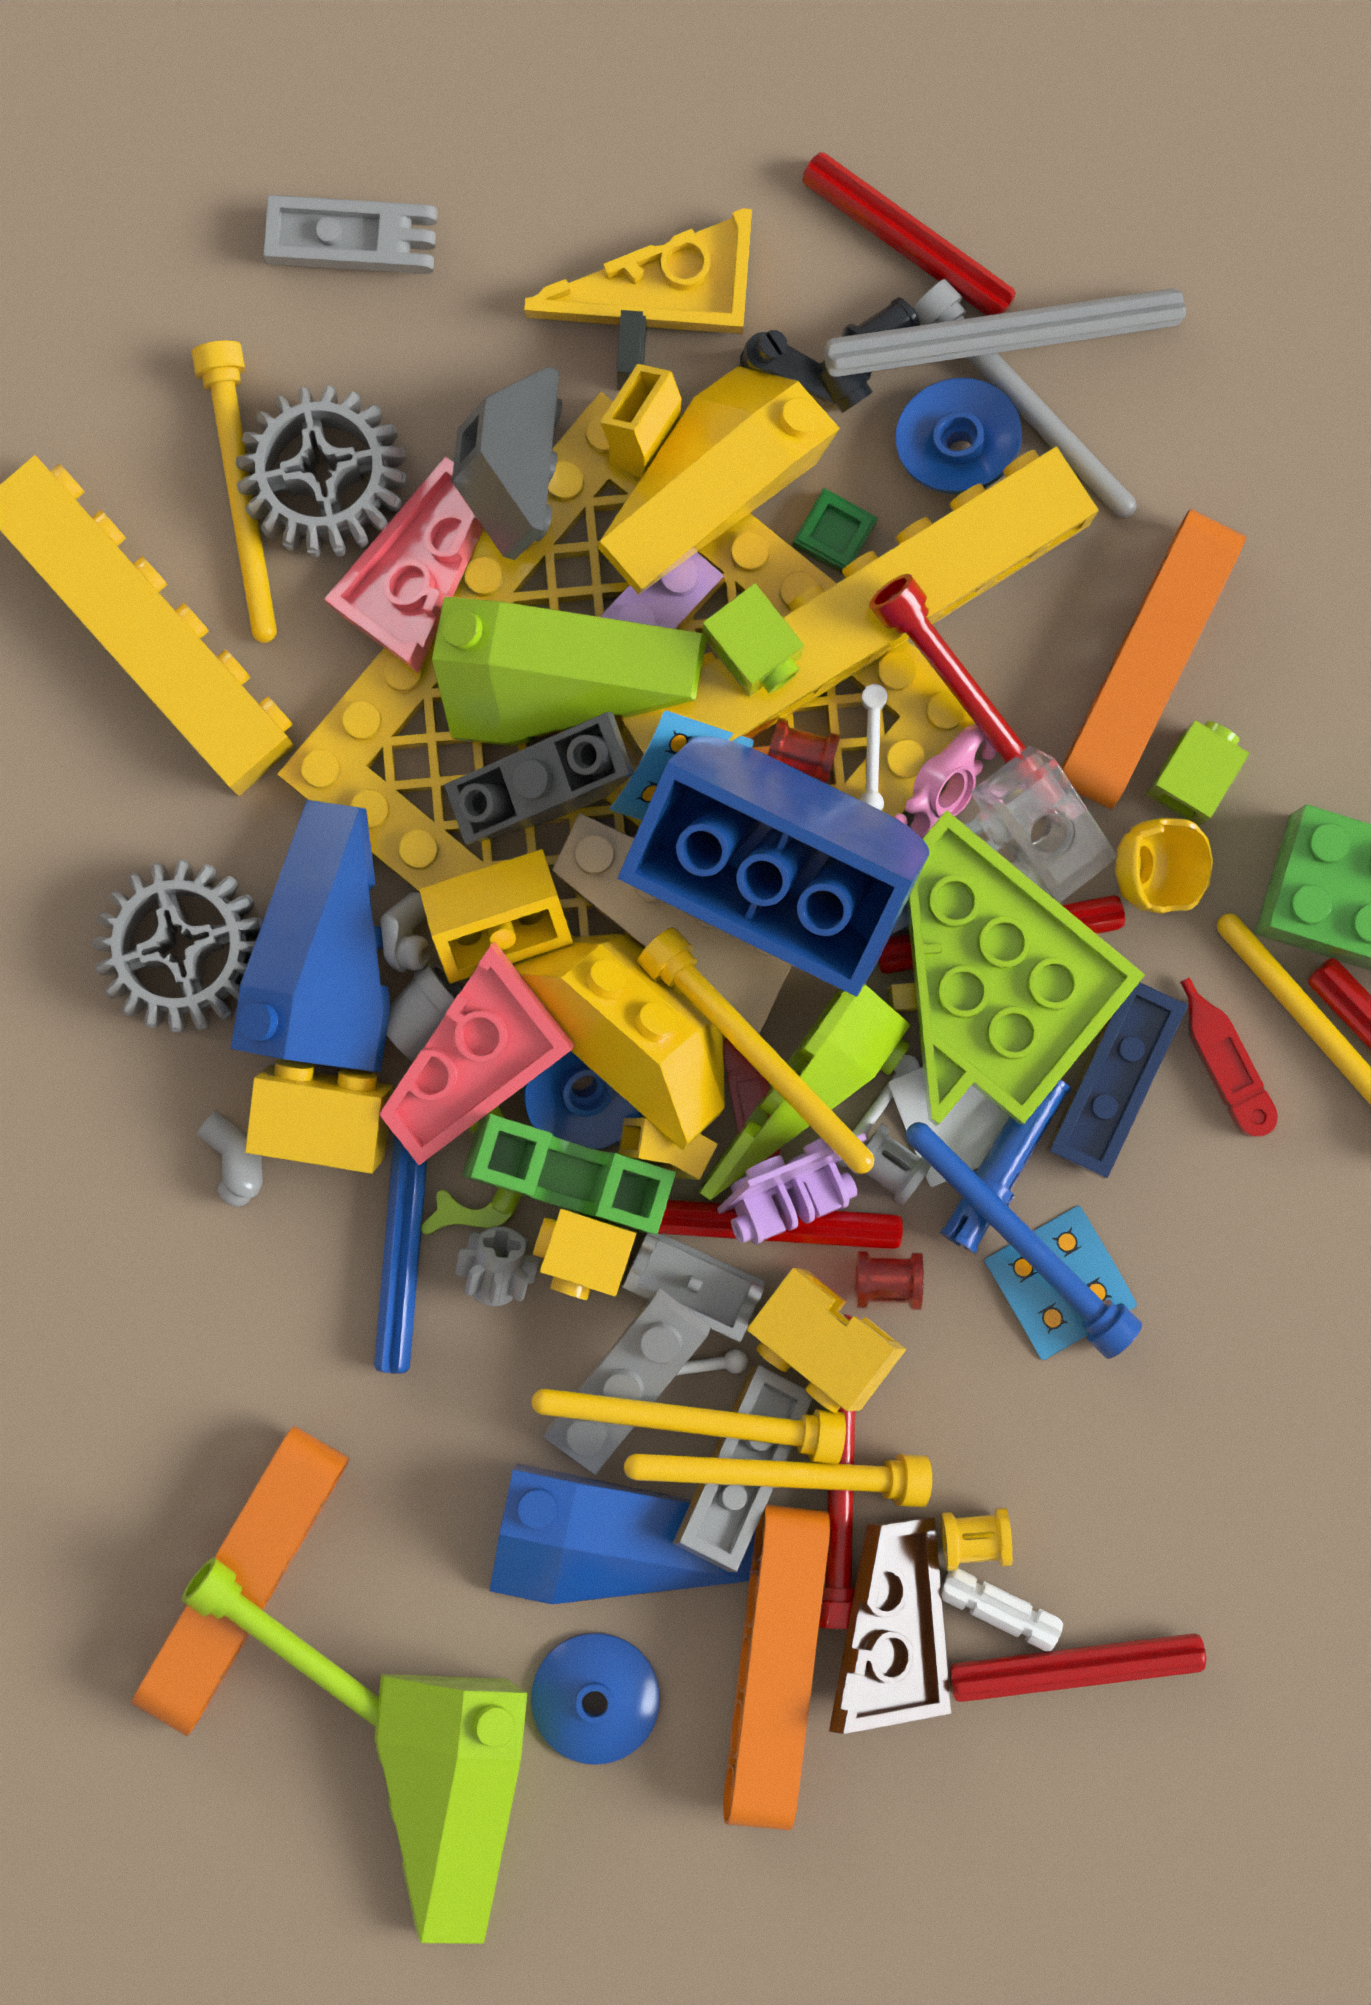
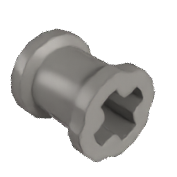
[849,1123,931,1207]

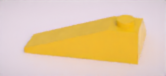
[597,366,840,595]

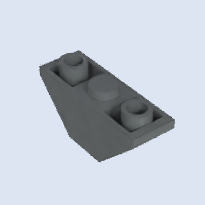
[452,367,562,560]
[444,712,635,845]

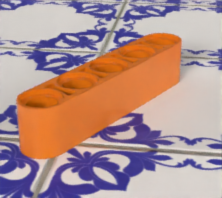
[1055,509,1247,810]
[131,1425,350,1737]
[723,1504,830,1831]

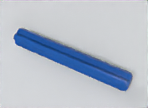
[374,1134,428,1374]

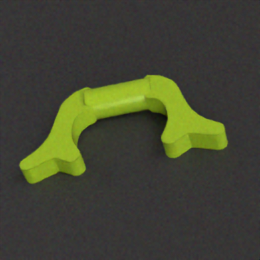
[421,1105,522,1235]

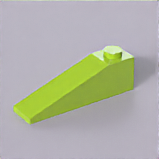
[432,597,707,746]
[697,984,910,1200]
[374,1674,527,1944]

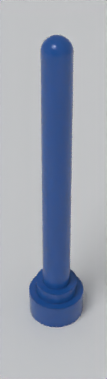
[906,1122,1142,1359]

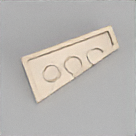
[552,813,792,1035]

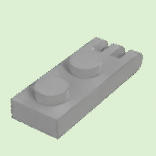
[263,195,438,274]

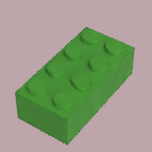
[1254,804,1371,971]

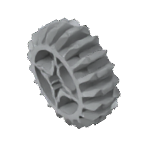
[236,385,408,558]
[92,860,263,1033]

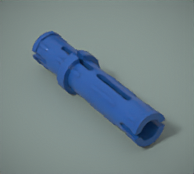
[939,1079,1071,1254]

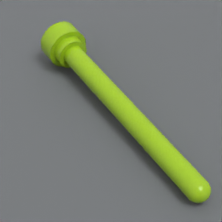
[181,1557,379,1728]

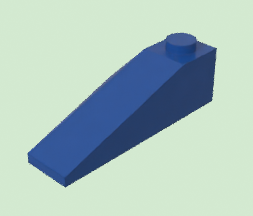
[231,800,390,1072]
[489,1463,755,1605]

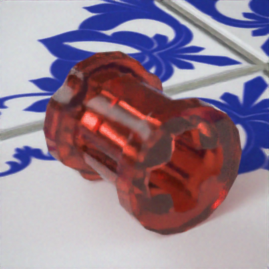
[768,718,840,784]
[855,1251,924,1310]

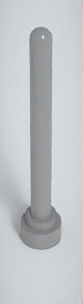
[912,279,1137,519]

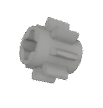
[455,1226,539,1306]

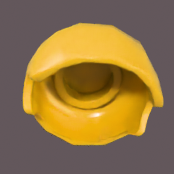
[1115,818,1213,914]

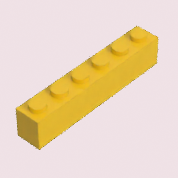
[0,455,295,796]

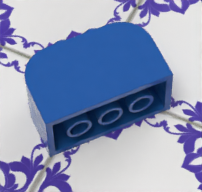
[617,736,929,997]

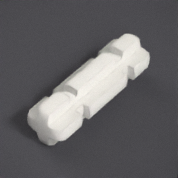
[941,1568,1063,1651]

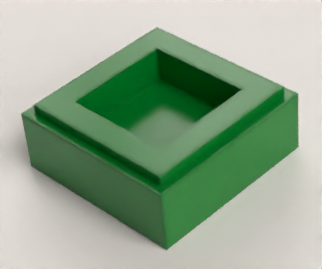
[792,488,878,574]

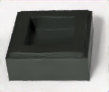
[617,310,646,390]

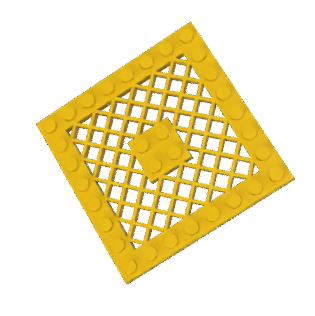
[277,392,975,948]

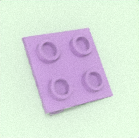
[717,1133,867,1245]

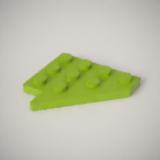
[907,810,1145,1126]

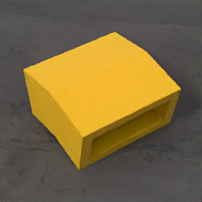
[600,364,682,478]
[618,1118,718,1180]

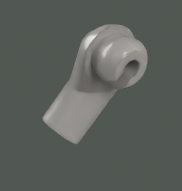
[380,892,430,973]
[197,1111,263,1207]

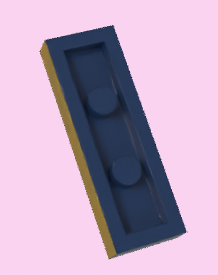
[1046,982,1188,1179]

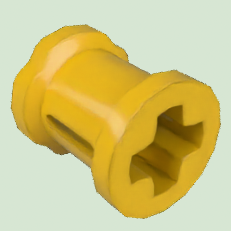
[940,1508,1013,1571]

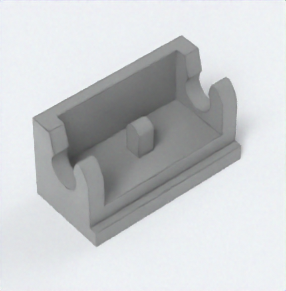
[622,1234,766,1342]

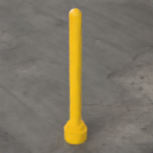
[191,340,277,643]
[1217,913,1371,1106]
[637,927,874,1174]
[531,1389,846,1465]
[624,1454,932,1507]

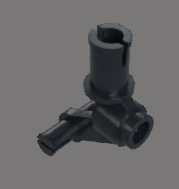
[740,297,920,413]

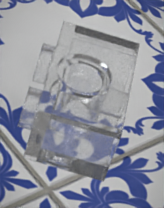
[970,746,1118,903]

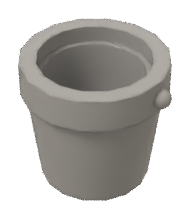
[386,960,463,1062]

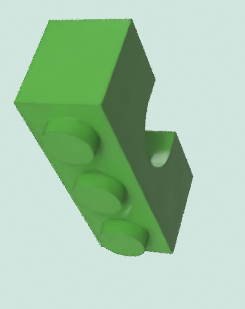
[461,1114,676,1235]

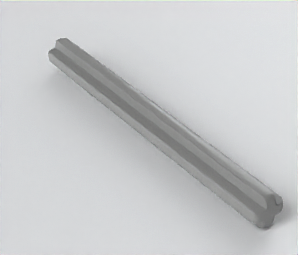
[824,288,1186,377]

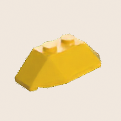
[512,934,725,1150]

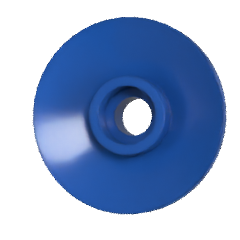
[895,378,1022,494]
[524,1051,644,1150]
[531,1633,660,1765]

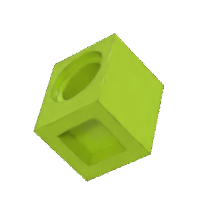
[702,583,804,697]
[1145,720,1250,826]

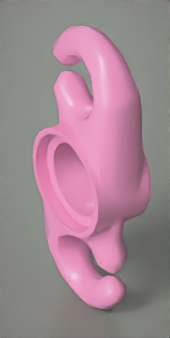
[893,724,997,838]

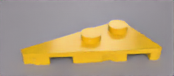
[524,208,752,334]

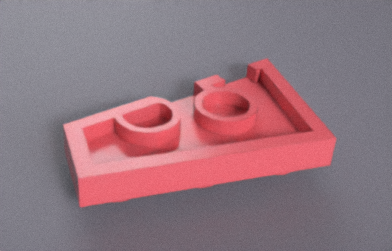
[324,456,484,673]
[379,942,575,1165]

